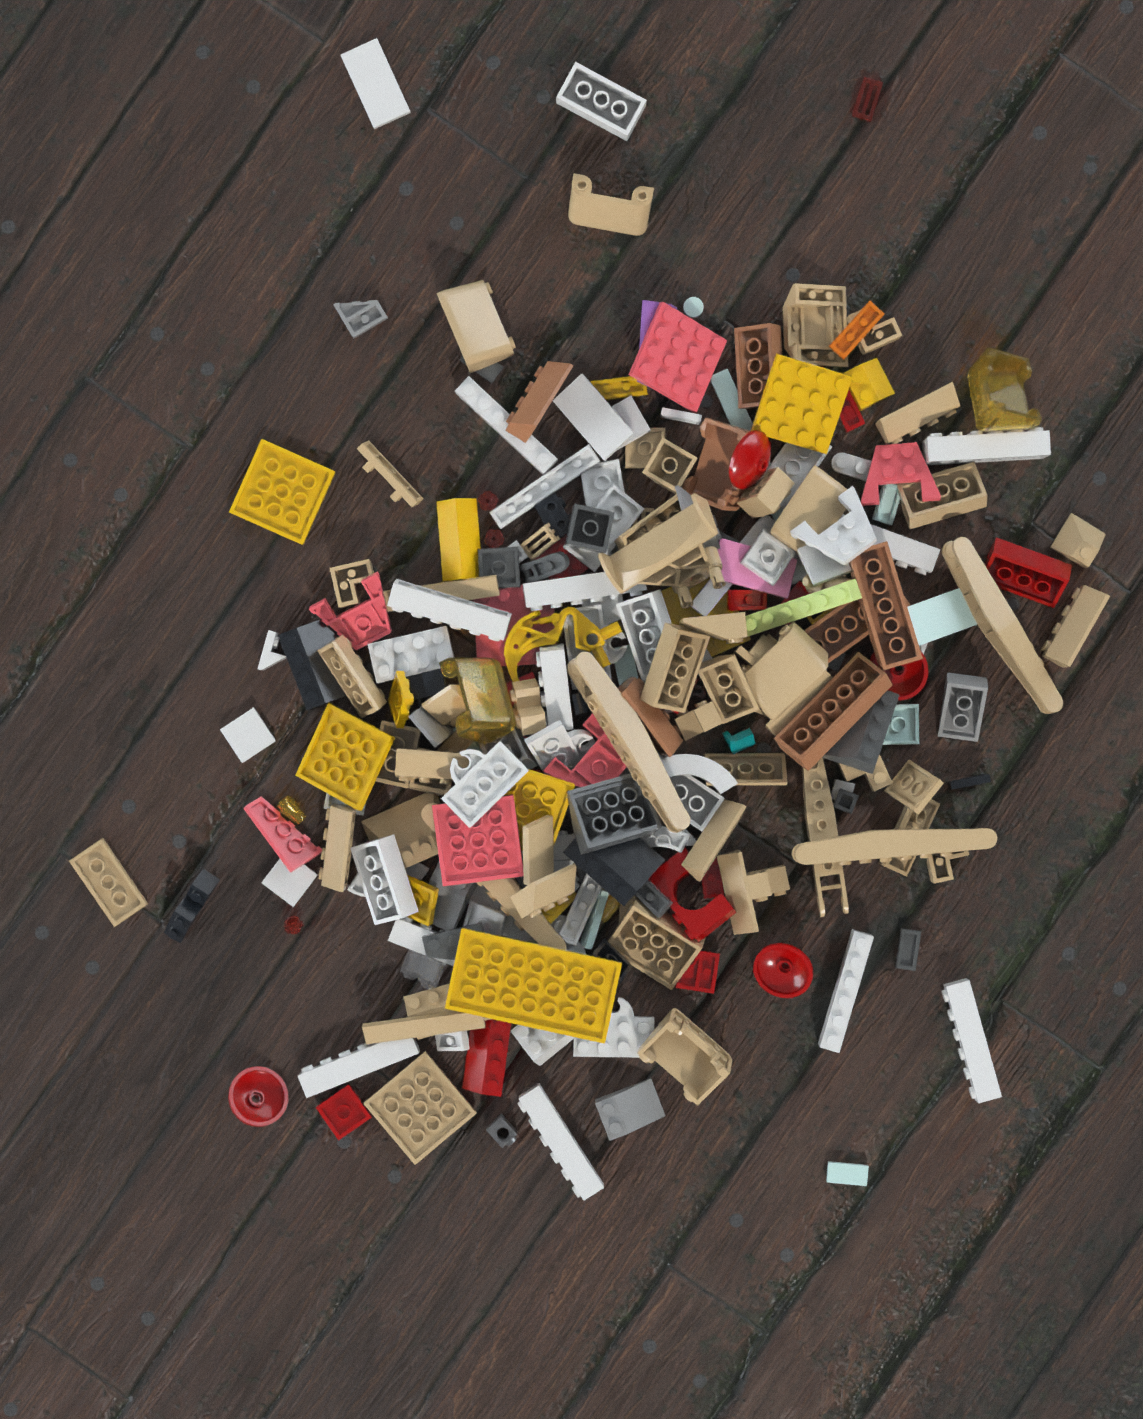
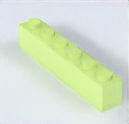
[745,579,862,637]

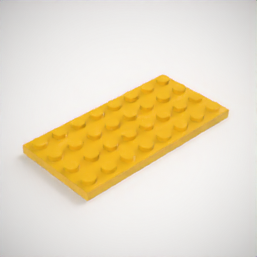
[445,928,622,1044]

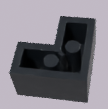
[406,668,447,704]

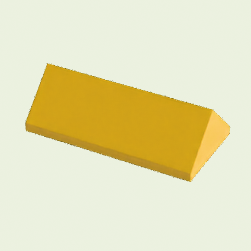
[437,498,481,582]

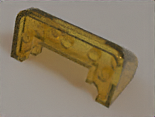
[968,347,1042,432]
[439,657,516,745]

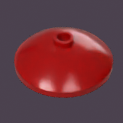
[729,430,771,490]
[870,650,928,700]
[753,943,813,998]
[228,1066,288,1127]

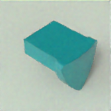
[722,728,755,755]

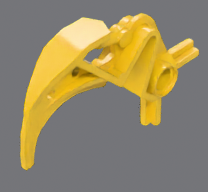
[504,607,622,682]

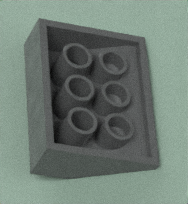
[822,690,900,774]
[567,773,662,855]

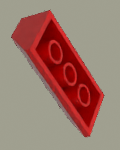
[984,537,1072,608]
[462,1019,511,1097]

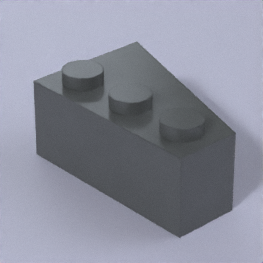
[422,922,484,960]

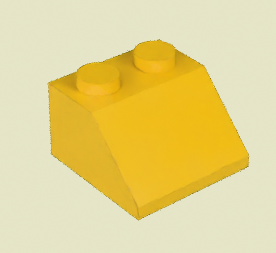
[843,358,895,411]

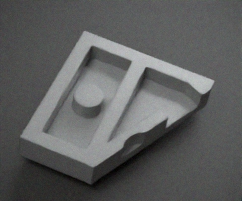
[333,300,388,339]

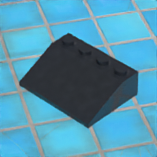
[278,614,346,711]
[563,838,665,906]

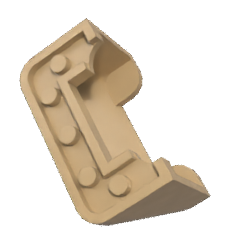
[568,174,654,236]
[437,280,516,374]
[770,465,847,557]
[741,621,828,719]
[637,1008,732,1106]

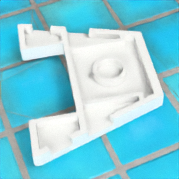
[790,486,877,565]

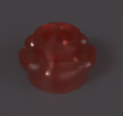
[478,491,498,511]
[484,529,504,548]
[284,916,304,934]

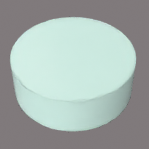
[683,297,704,318]

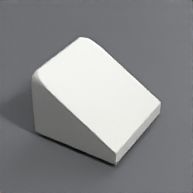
[831,779,855,800]

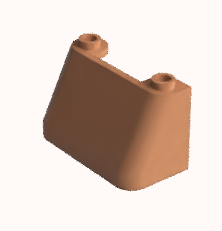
[682,418,751,511]

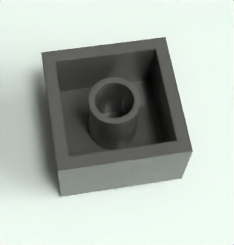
[565,504,615,554]

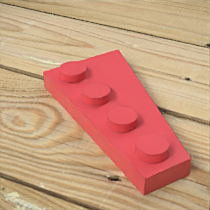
[244,796,322,873]

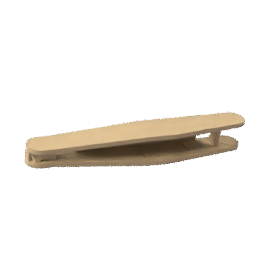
[942,537,1063,714]
[567,652,690,833]
[802,758,849,917]
[421,802,566,950]
[792,828,997,865]

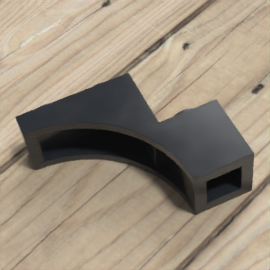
[164,869,220,943]

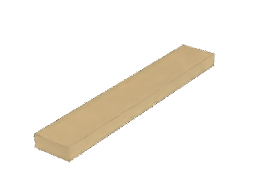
[383,575,500,612]
[362,1011,486,1044]

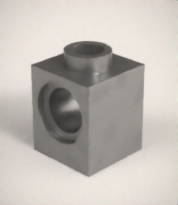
[486,1113,518,1148]

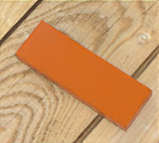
[829,301,885,360]

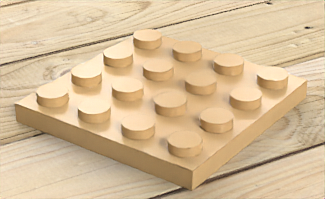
[363,1051,477,1165]

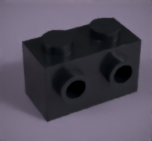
[534,494,571,538]

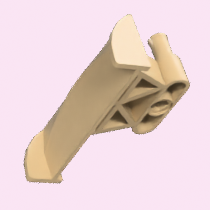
[598,493,726,608]

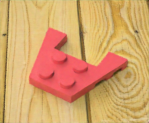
[861,442,941,506]
[309,571,392,650]
[543,713,626,788]

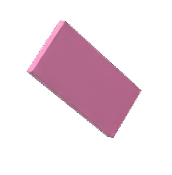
[717,538,797,599]

